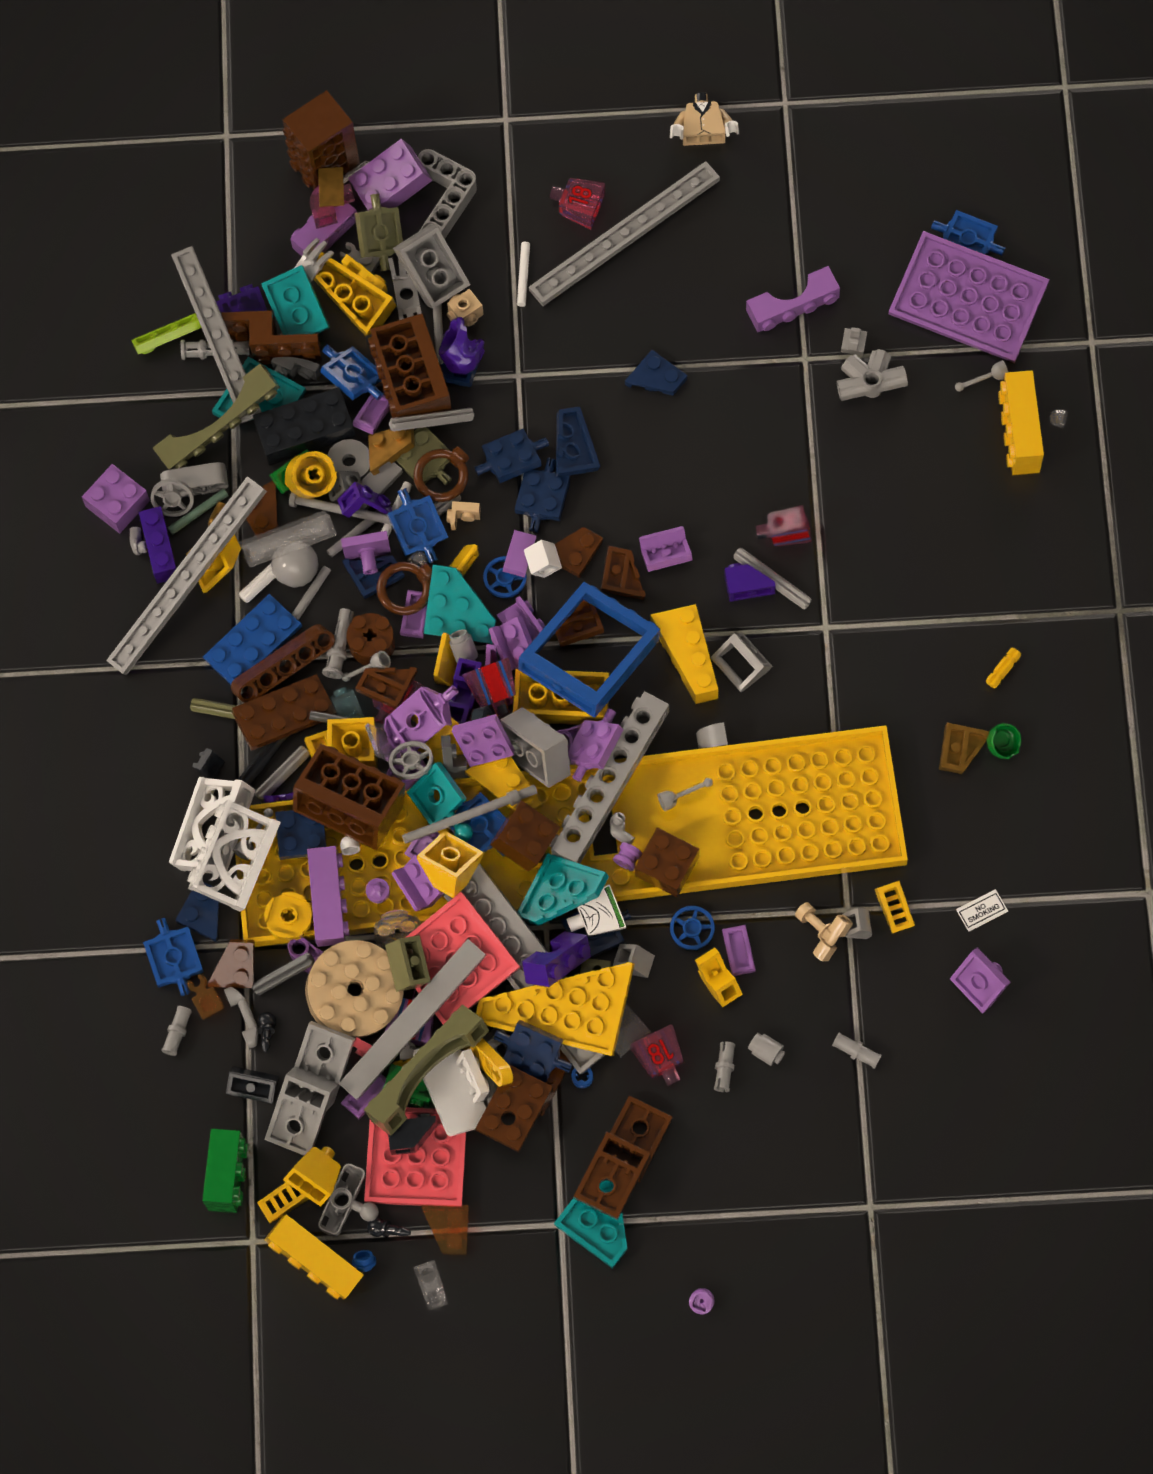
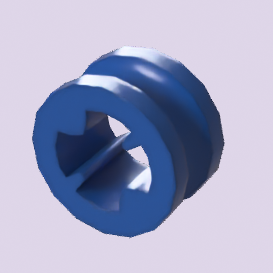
[571,1068,593,1089]

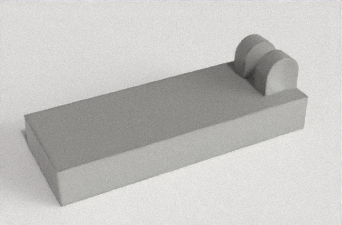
[360,461,403,510]

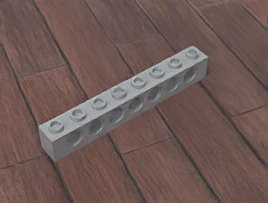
[550,691,669,864]

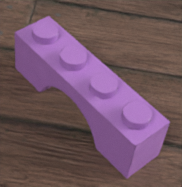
[746,266,840,332]

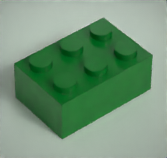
[202,1129,249,1213]

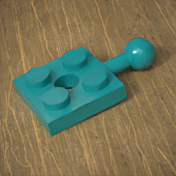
[407,762,473,842]

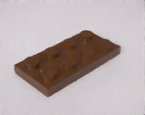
[232,674,337,751]

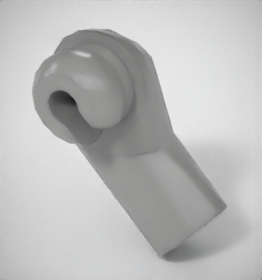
[130,527,148,555]
[610,812,635,844]

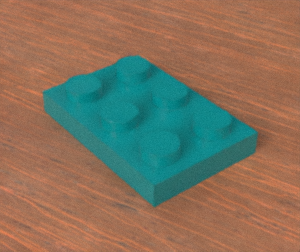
[261,265,330,335]

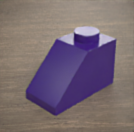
[724,563,776,602]

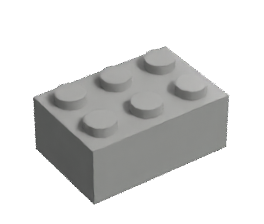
[393,224,471,309]
[500,707,571,788]

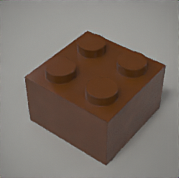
[490,800,560,872]
[635,828,699,897]

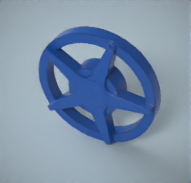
[483,556,527,598]
[670,906,715,950]

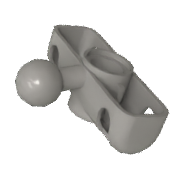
[318,1164,379,1237]

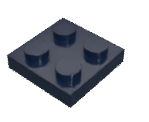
[275,810,326,860]

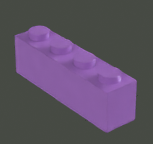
[307,846,350,947]

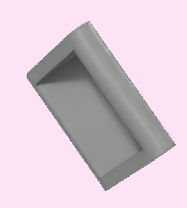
[711,633,773,692]

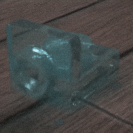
[330,687,364,718]

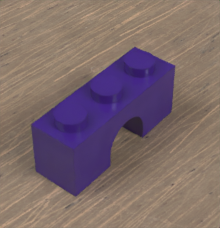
[139,506,177,584]
[449,658,483,724]
[522,931,591,987]

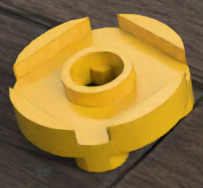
[264,892,313,940]

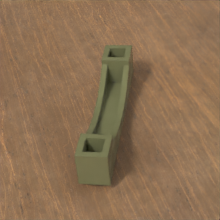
[153,364,280,470]
[364,1004,489,1136]

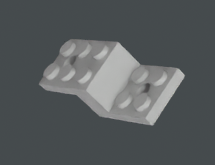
[264,1021,356,1155]

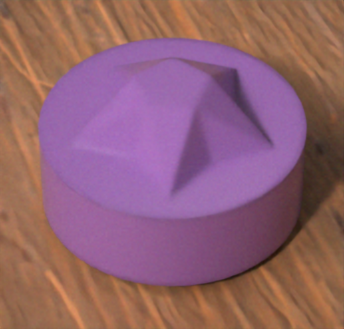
[366,878,390,904]
[689,1288,715,1314]

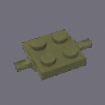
[355,193,403,271]
[395,427,452,485]

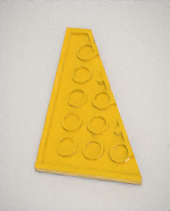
[476,962,635,1056]

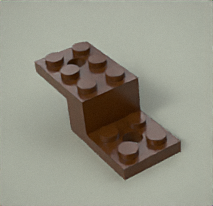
[220,310,322,365]
[475,1049,571,1152]
[573,1096,673,1220]

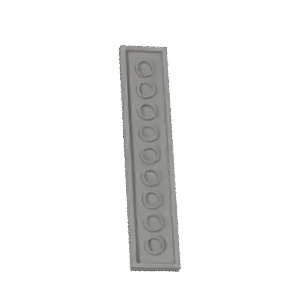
[443,863,619,1074]

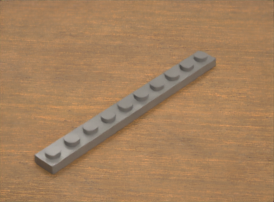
[529,161,720,306]
[106,476,267,675]

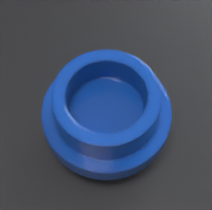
[352,1250,376,1272]

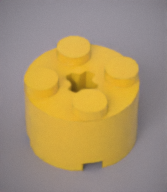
[285,451,337,499]

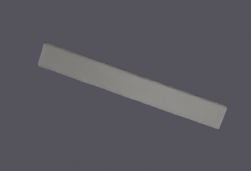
[171,246,262,423]
[339,939,487,1100]

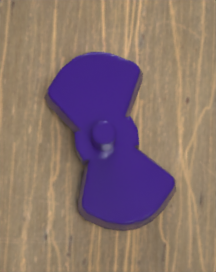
[264,792,293,803]

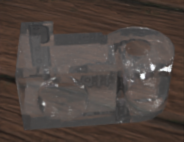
[413,1260,448,1311]

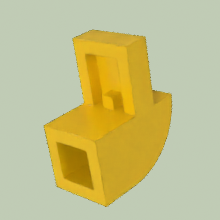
[695,947,743,1007]

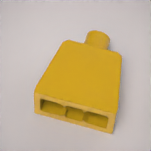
[283,1146,341,1207]

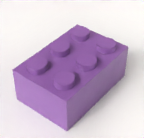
[348,139,433,210]

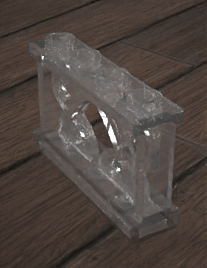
[239,510,336,567]

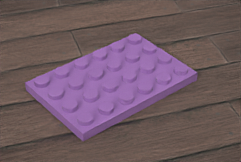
[888,231,1050,363]

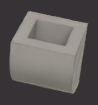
[696,722,728,749]
[842,907,872,939]
[613,944,655,978]

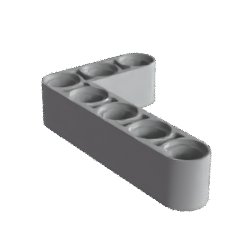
[418,149,477,239]

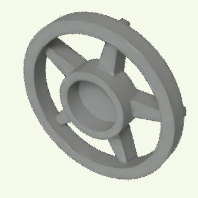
[150,478,194,517]
[389,741,433,780]

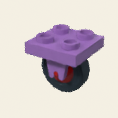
[452,706,515,767]

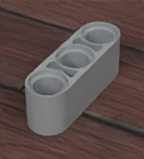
[160,462,229,497]

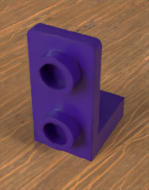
[337,482,392,518]

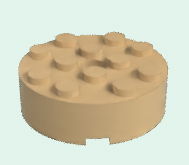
[305,940,404,1038]

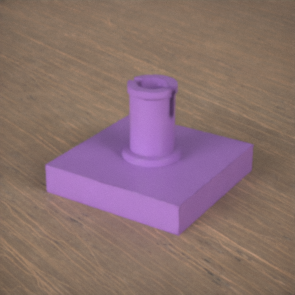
[341,531,391,575]
[950,947,1011,1014]

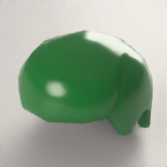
[986,723,1022,759]

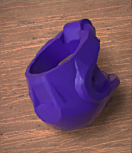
[438,317,485,375]

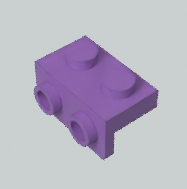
[639,526,693,572]

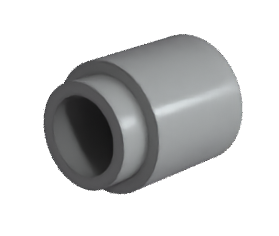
[449,629,478,663]
[748,1033,785,1066]

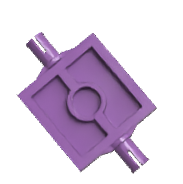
[568,709,624,782]

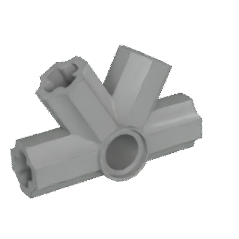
[837,349,908,401]

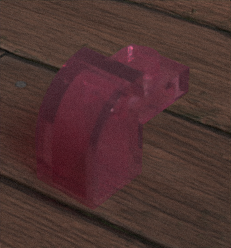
[310,184,354,229]

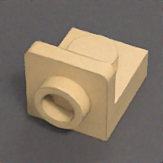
[447,501,481,530]

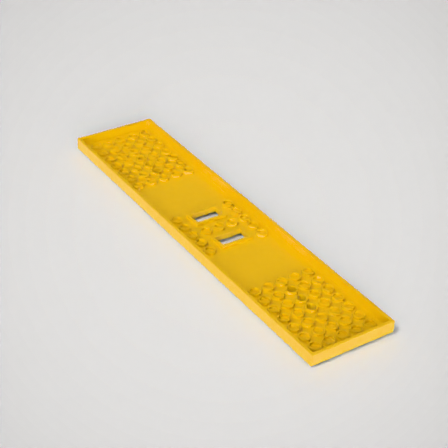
[235,726,908,947]

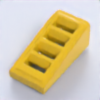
[875,881,915,933]
[257,1182,309,1223]

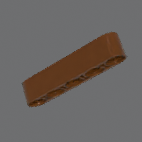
[231,624,335,703]

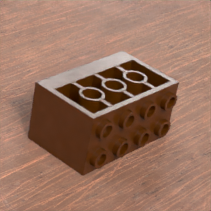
[282,90,360,193]
[368,313,452,418]
[293,744,405,851]

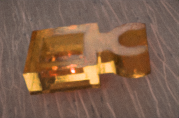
[187,974,225,1020]

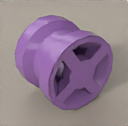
[613,842,642,871]

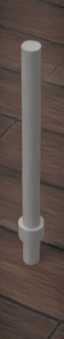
[402,785,537,844]

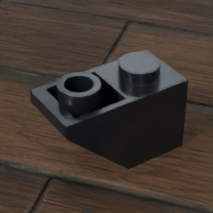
[388,1113,437,1155]

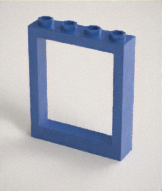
[518,582,660,718]

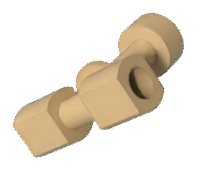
[795,902,853,961]

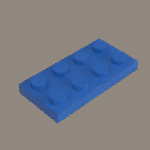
[203,594,302,685]

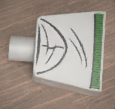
[566,884,626,936]

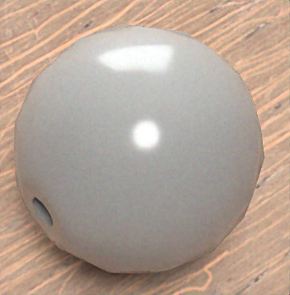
[271,540,319,588]

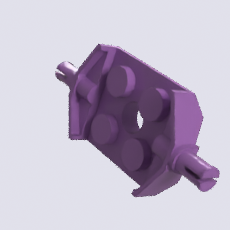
[379,685,459,757]

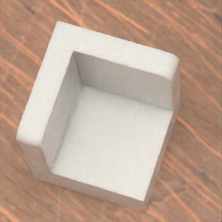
[524,540,562,578]

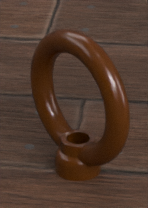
[413,446,469,502]
[376,562,432,615]

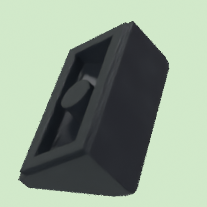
[226,1067,279,1104]

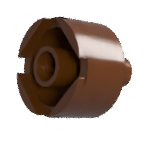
[347,613,395,666]

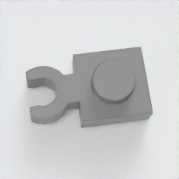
[340,242,380,274]

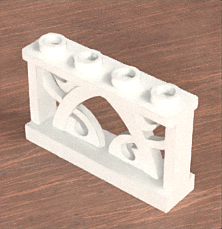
[169,777,255,874]
[187,799,281,912]

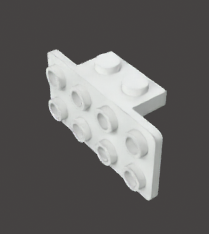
[413,1049,489,1136]

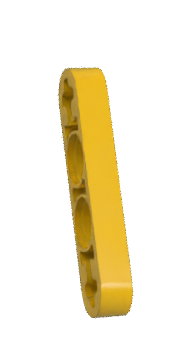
[463,1038,513,1087]

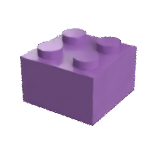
[82,464,150,534]

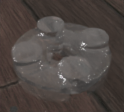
[374,910,421,951]

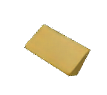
[450,544,479,576]
[433,633,457,686]

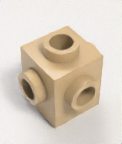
[447,289,484,327]

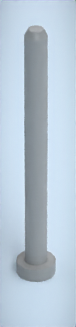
[289,492,391,525]

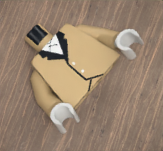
[670,93,739,146]

